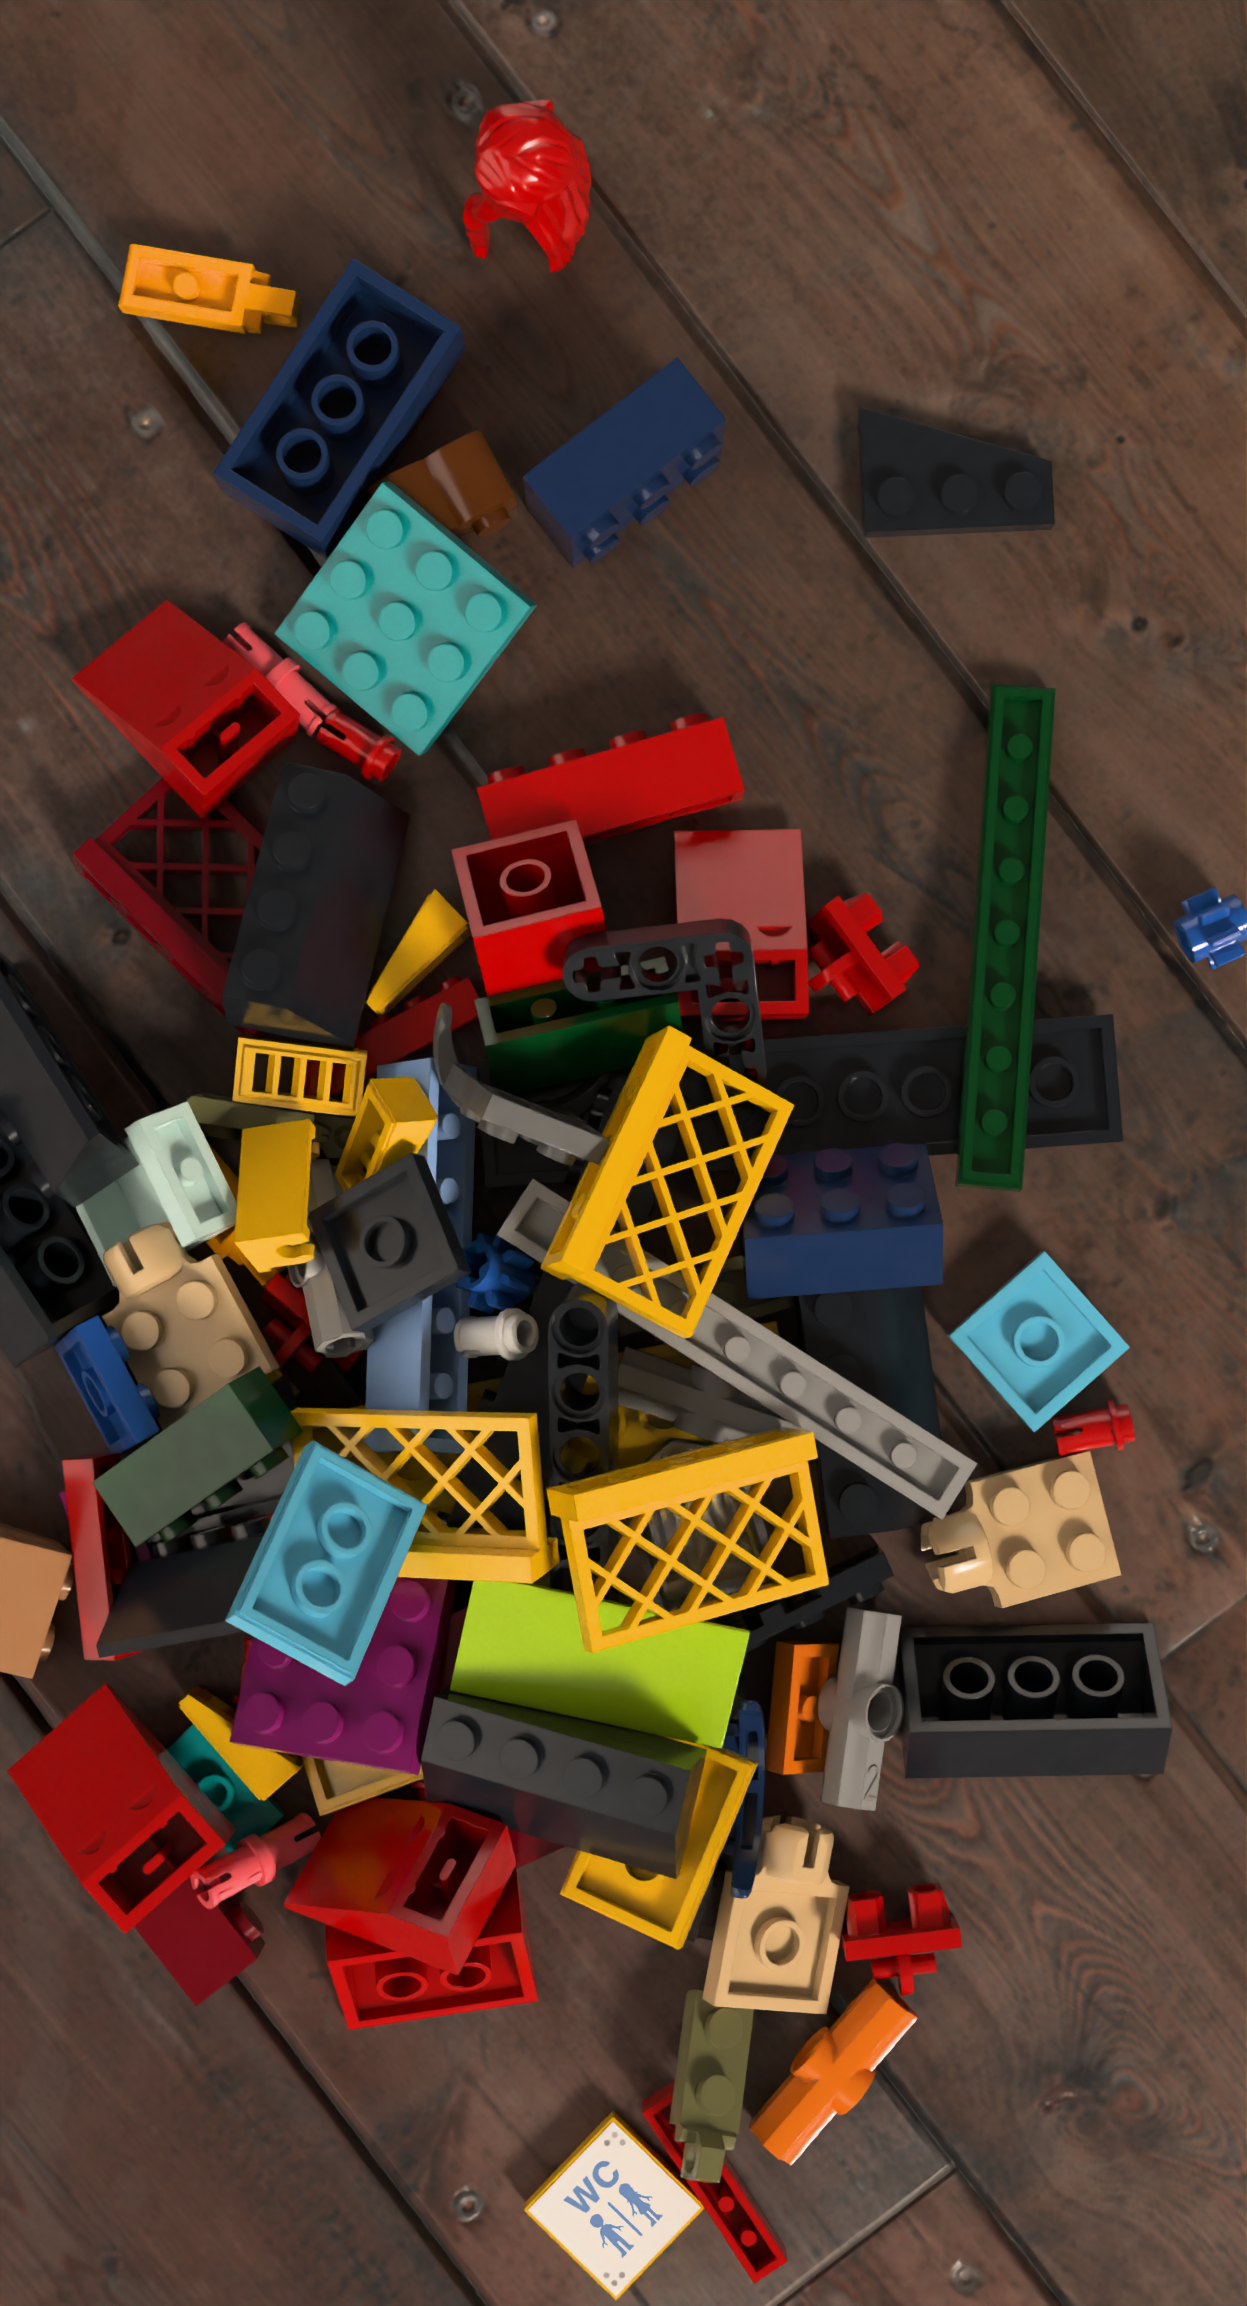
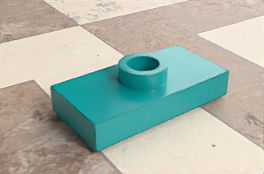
[167,1724,286,1853]

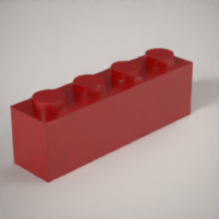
[476,713,745,846]

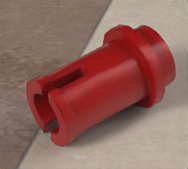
[316,708,402,782]
[1051,1400,1135,1457]

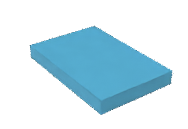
[225,1440,427,1686]

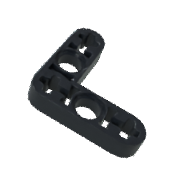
[563,918,767,1098]

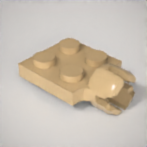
[102,1221,280,1430]
[920,1450,1121,1608]
[702,1815,850,2014]

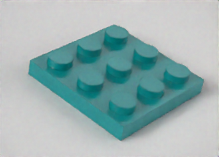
[275,481,537,756]

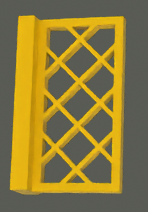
[540,1025,794,1339]
[290,1407,559,1583]
[546,1427,829,1653]

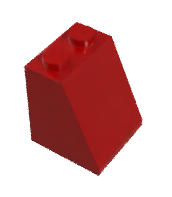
[451,819,607,997]

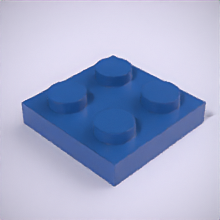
[54,1315,160,1455]

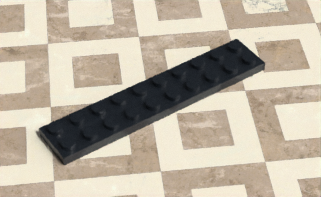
[476,1014,1123,1189]

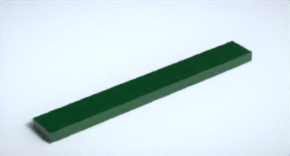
[955,683,1056,1192]

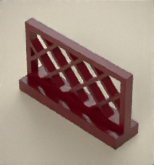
[72,778,269,1039]

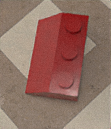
[325,1867,538,2030]

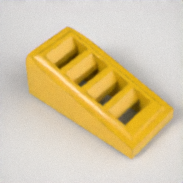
[366,889,471,1017]
[232,1036,368,1117]
[334,1077,438,1192]
[179,1685,303,1801]

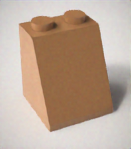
[0,1523,75,1679]

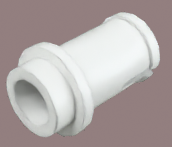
[454,1308,539,1361]

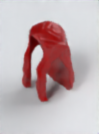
[463,100,592,273]

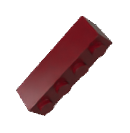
[134,1858,265,2007]

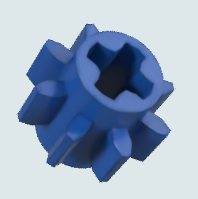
[1173,887,1247,970]
[455,1232,536,1314]

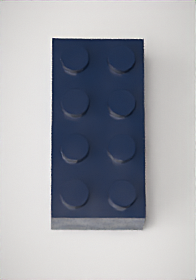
[213,258,465,559]

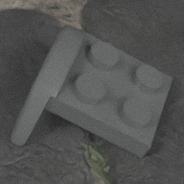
[433,1003,611,1166]

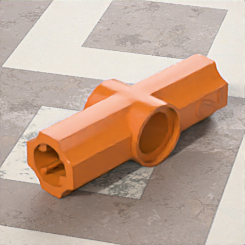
[749,1979,918,2165]

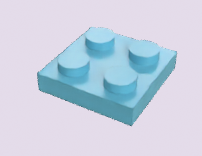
[946,1251,1130,1432]

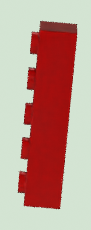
[304,976,480,1098]
[62,1452,142,1661]
[642,2080,788,2284]

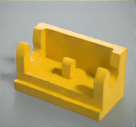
[234,1119,320,1273]

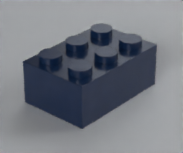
[523,357,726,568]
[734,1143,943,1300]

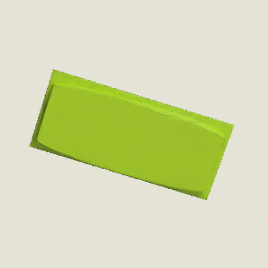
[450,1581,750,1749]

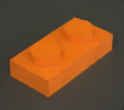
[765,1639,839,1775]

